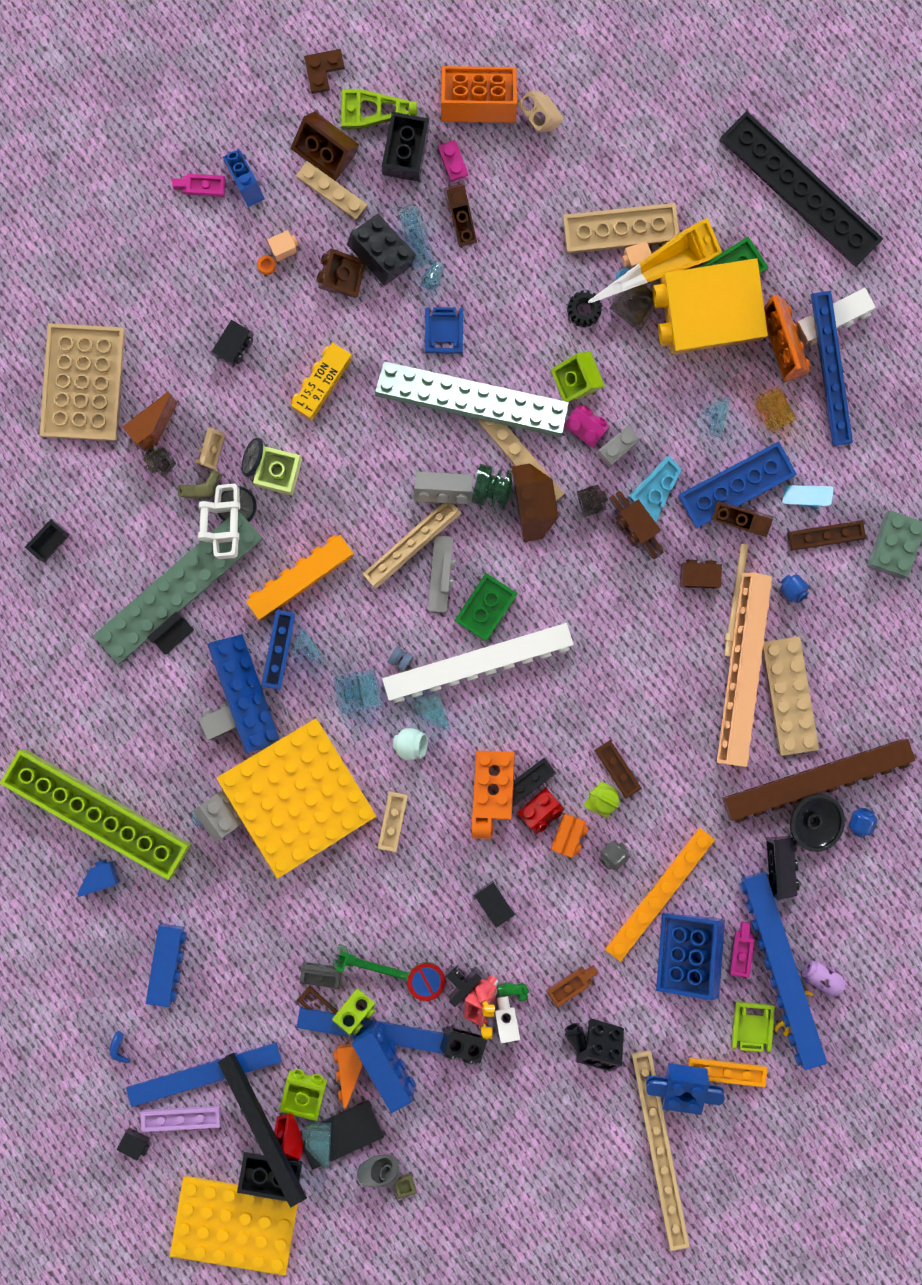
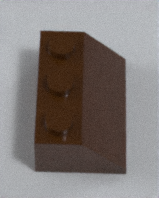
[290,111,359,181]

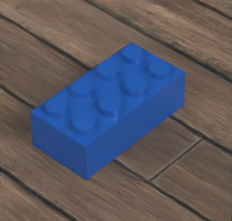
[352,1021,416,1113]

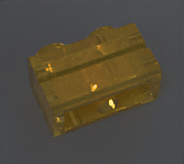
[755,386,797,433]

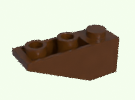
[444,183,477,247]
[711,501,774,537]

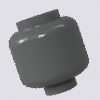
[599,841,629,870]

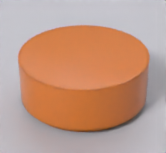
[257,255,276,275]

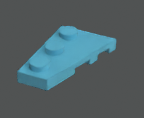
[628,456,682,522]

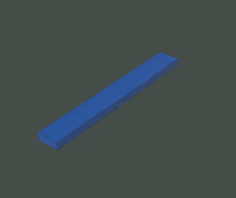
[810,290,853,446]
[296,1007,452,1054]
[126,1042,282,1107]

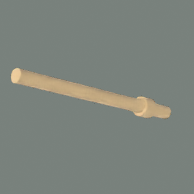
[724,544,749,657]

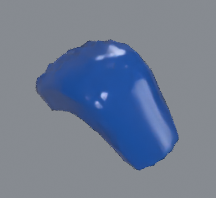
[109,1031,131,1063]

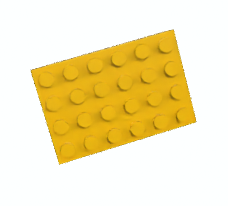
[169,1176,298,1276]

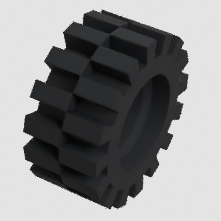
[567,290,602,327]

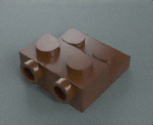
[316,249,365,298]

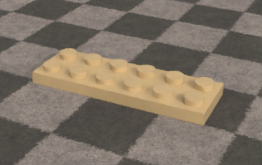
[563,203,679,254]
[763,636,819,756]

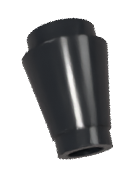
[565,1023,587,1054]

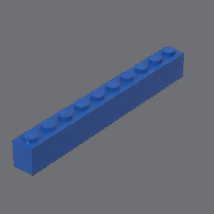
[739,872,828,1070]

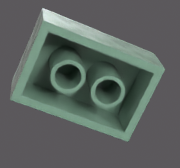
[866,511,922,579]

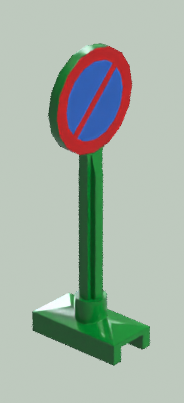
[333,944,445,1001]

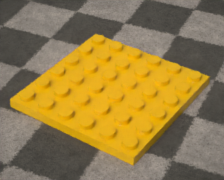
[216,718,376,879]

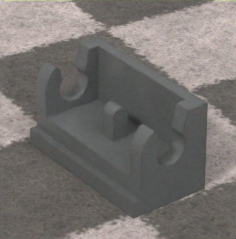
[299,962,341,989]

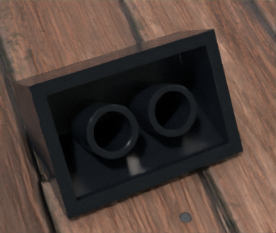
[766,836,800,900]
[237,1152,303,1201]

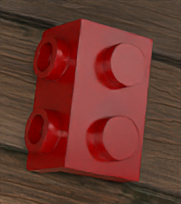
[517,787,565,834]

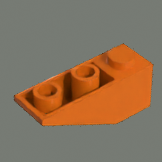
[334,1043,363,1108]

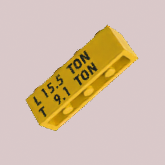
[291,342,353,421]

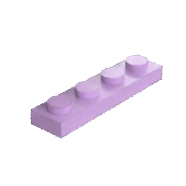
[141,1106,221,1132]

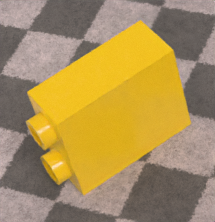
[653,258,768,354]

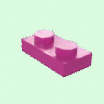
[438,140,468,182]

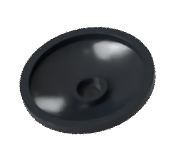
[790,794,845,852]

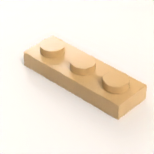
[378,791,408,852]

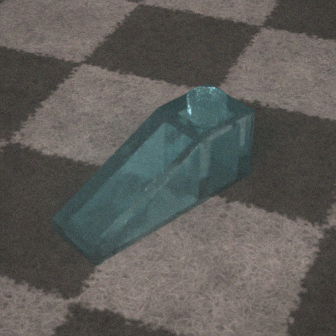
[397,204,434,268]

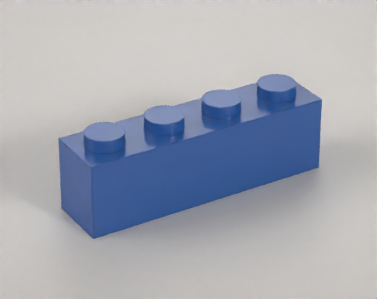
[261,610,295,690]
[145,923,187,1008]

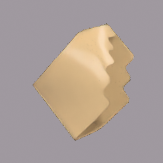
[517,90,563,133]

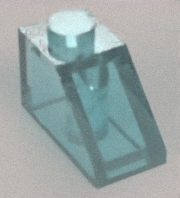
[414,693,450,731]
[302,1122,331,1169]

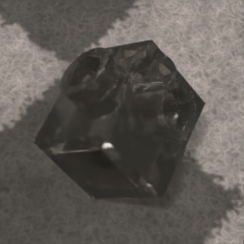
[142,445,176,477]
[577,484,608,517]

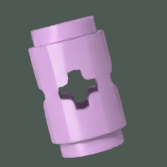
[802,960,846,997]

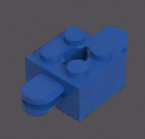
[646,1063,725,1115]

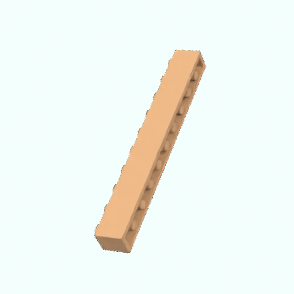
[717,572,772,767]

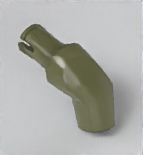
[178,469,223,499]

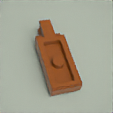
[546,965,598,1008]

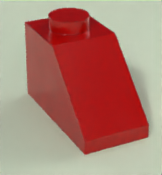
[274,1113,304,1161]

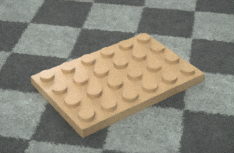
[39,323,125,442]

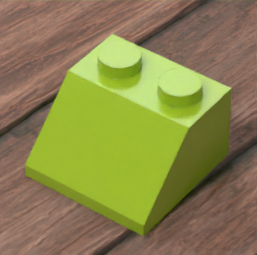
[550,351,605,402]

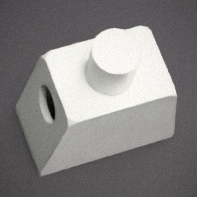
[495,996,520,1043]

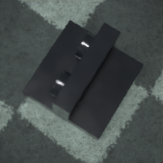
[446,965,482,1007]

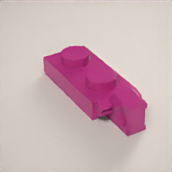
[172,174,226,197]
[729,921,755,978]

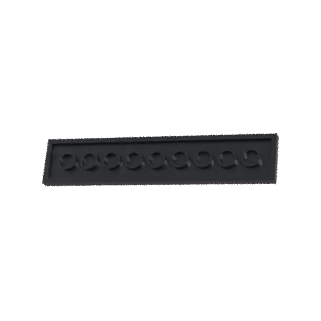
[720,111,883,267]

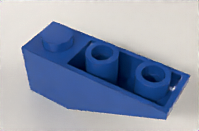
[223,149,265,207]

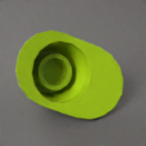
[583,781,619,817]

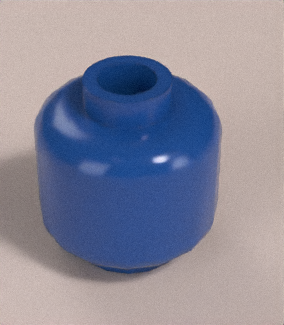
[780,574,809,603]
[849,808,877,838]

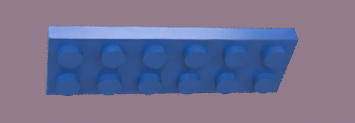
[678,441,797,529]
[207,634,280,754]

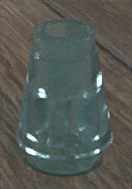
[421,261,444,290]

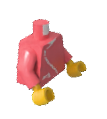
[464,975,498,1039]

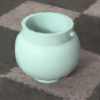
[393,728,428,760]

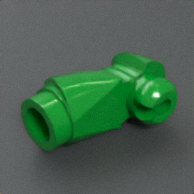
[497,982,529,1001]

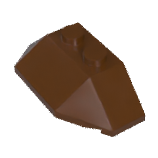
[511,463,559,542]

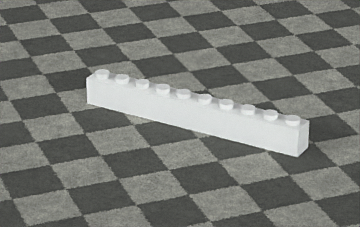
[382,623,574,703]

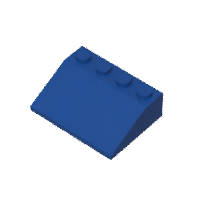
[656,913,725,1000]

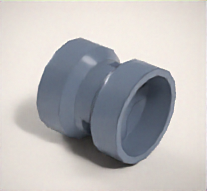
[387,646,413,672]

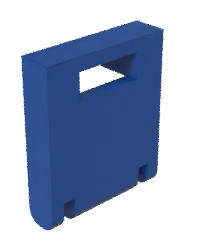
[425,307,463,354]

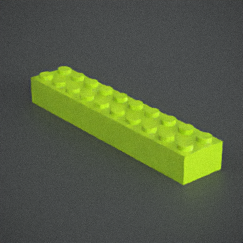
[0,749,192,880]

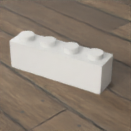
[796,288,876,346]

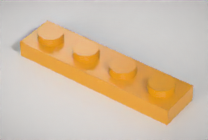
[688,1057,767,1087]

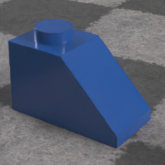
[77,859,120,897]

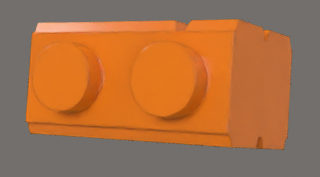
[550,813,588,858]

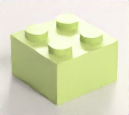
[253,446,302,496]

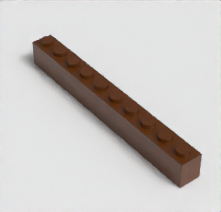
[722,739,916,823]

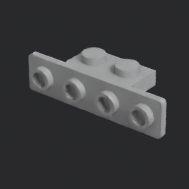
[428,535,455,613]

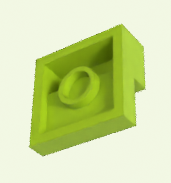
[279,1069,327,1121]

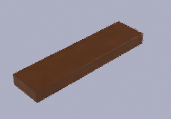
[787,520,866,551]

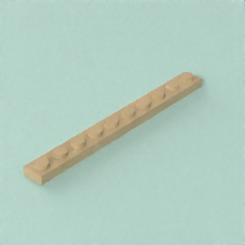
[631,1050,690,1251]

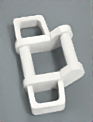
[197,484,240,559]

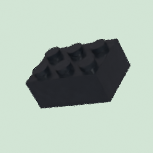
[381,112,430,182]
[347,213,416,286]

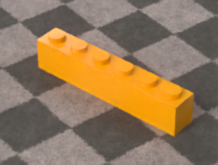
[246,535,354,621]

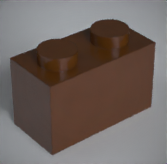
[680,560,722,589]

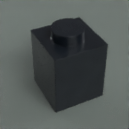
[116,1127,150,1161]

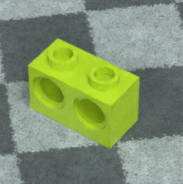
[332,988,376,1036]

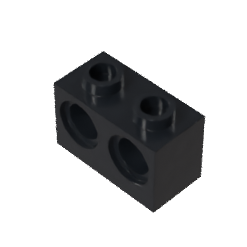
[440,1026,487,1064]

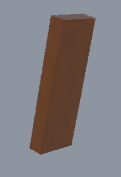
[594,740,642,799]

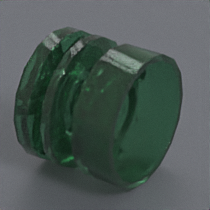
[472,464,512,510]

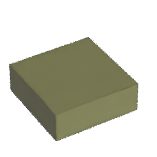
[394,1173,417,1199]

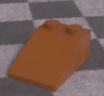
[123,391,178,452]

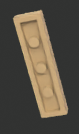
[296,161,368,221]

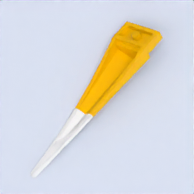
[588,218,722,303]

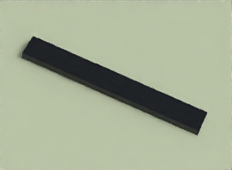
[218,1053,307,1208]

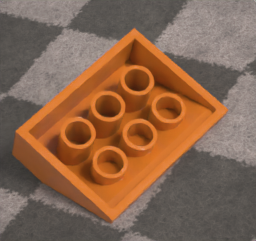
[441,66,517,123]
[764,294,811,383]

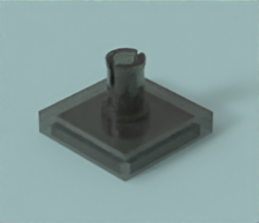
[610,284,655,330]

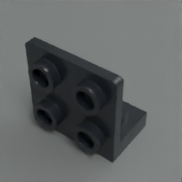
[576,1019,624,1072]

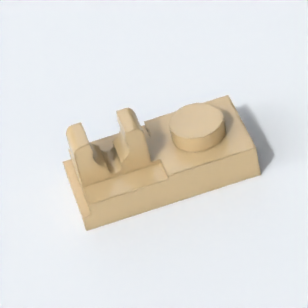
[195,428,225,470]

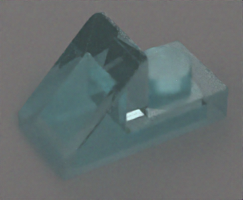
[701,396,730,437]
[293,626,324,663]

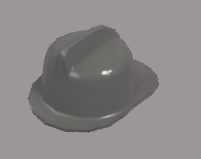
[357,1155,402,1188]

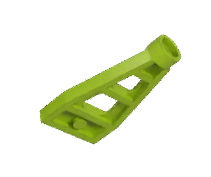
[341,89,417,129]

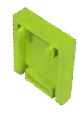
[731,1001,775,1052]

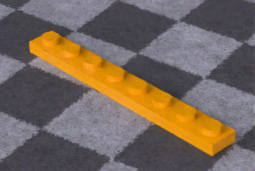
[605,827,715,962]

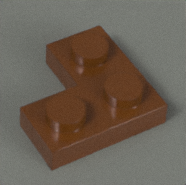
[304,49,345,94]

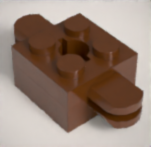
[609,491,664,560]

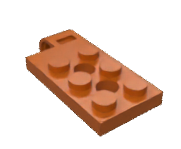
[472,751,515,839]

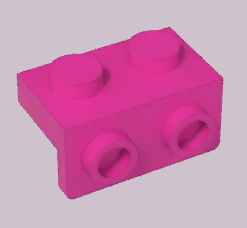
[564,404,610,448]

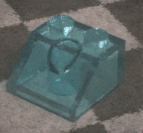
[333,669,382,715]

